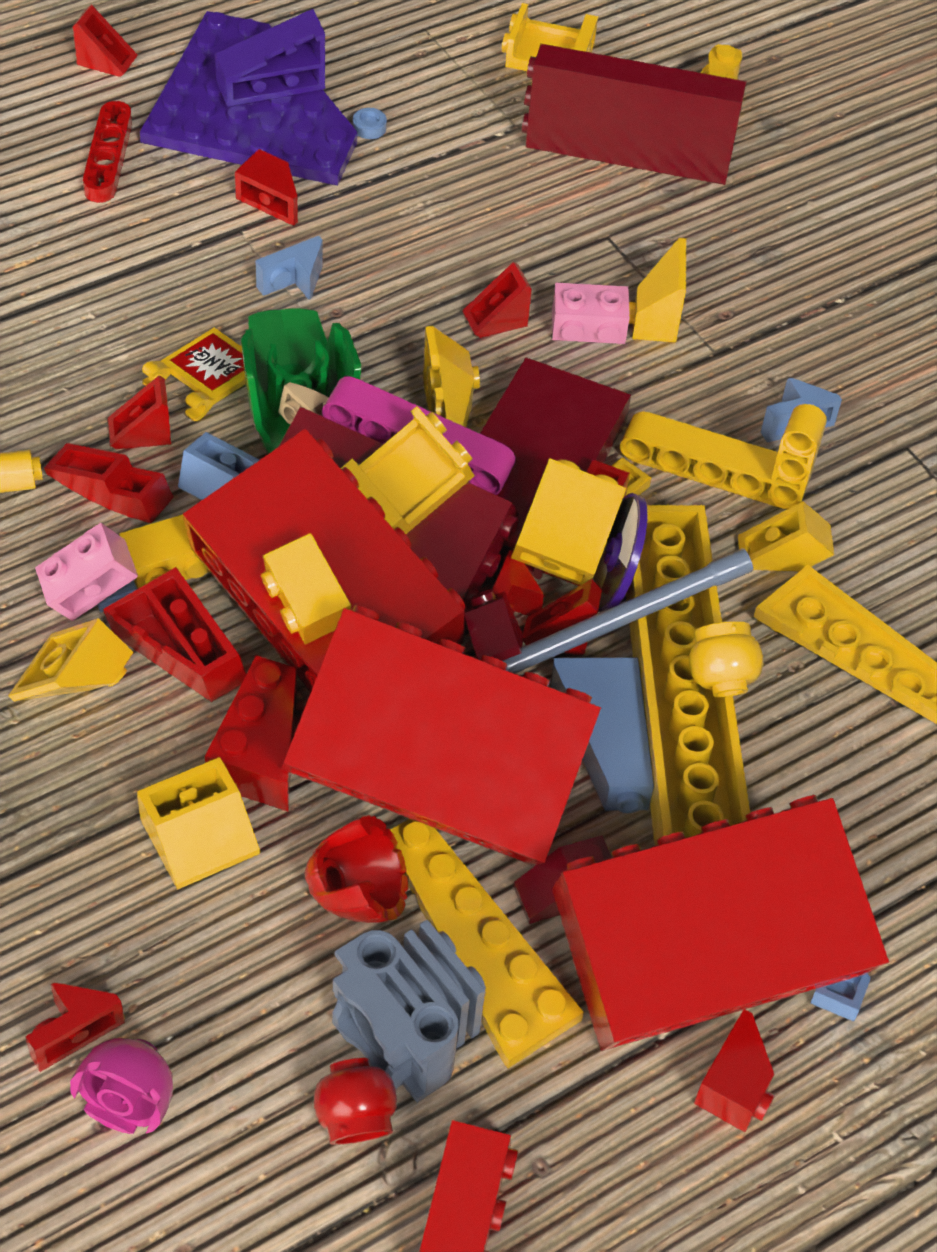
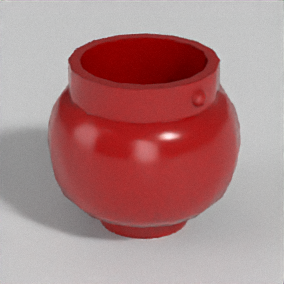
[314,1058,397,1145]

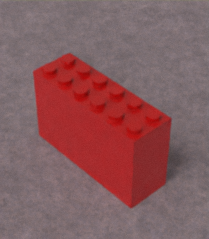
[182,429,466,693]
[281,605,601,865]
[552,795,890,1051]

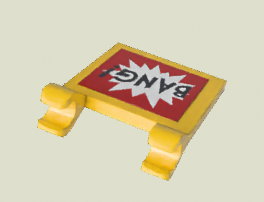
[142,327,246,421]

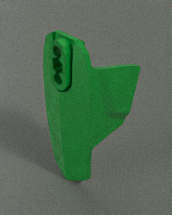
[241,308,361,455]

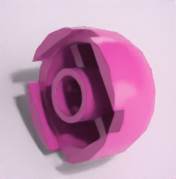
[70,1038,173,1134]

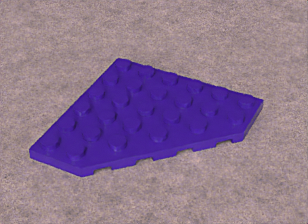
[140,11,358,186]

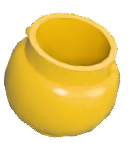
[689,621,763,697]

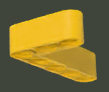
[620,404,827,509]

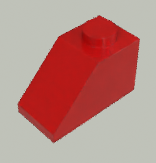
[235,149,298,226]
[694,1009,775,1132]

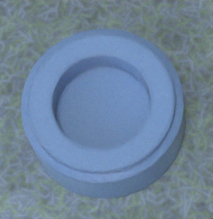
[353,108,387,139]

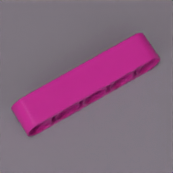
[322,376,516,495]

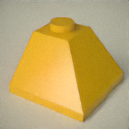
[629,238,686,343]
[8,618,134,701]

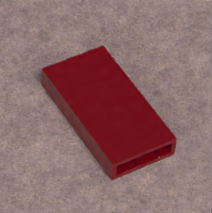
[521,43,747,185]
[480,357,631,580]
[279,406,520,619]

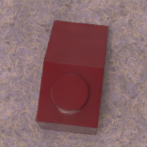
[465,589,523,661]
[513,835,612,924]

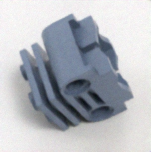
[332,919,486,1103]

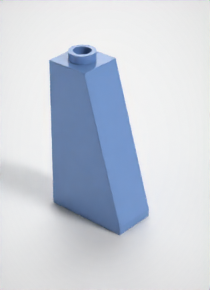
[550,658,654,813]

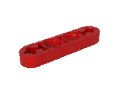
[83,101,132,203]

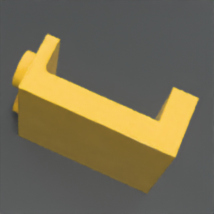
[502,3,598,71]
[341,406,475,534]
[511,458,626,585]

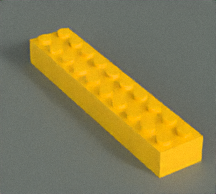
[626,505,750,845]

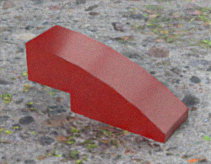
[44,443,174,523]

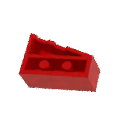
[205,655,297,812]

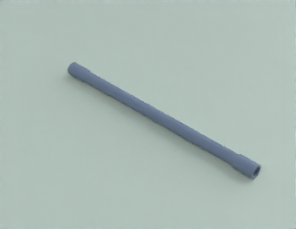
[503,548,753,674]

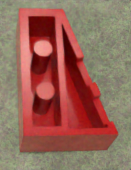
[103,567,246,702]
[419,1120,519,1252]

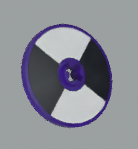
[592,493,648,613]

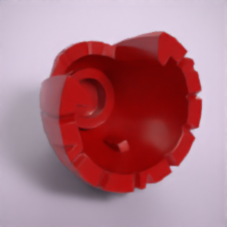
[304,815,408,923]

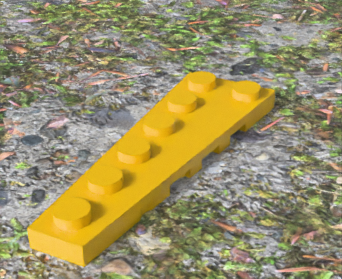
[754,565,937,724]
[390,819,584,1069]

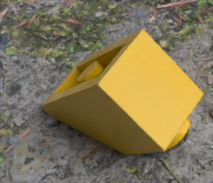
[738,501,835,572]

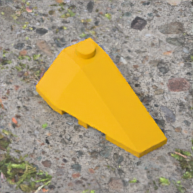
[423,326,480,428]

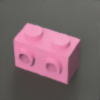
[552,283,630,344]
[35,523,138,621]

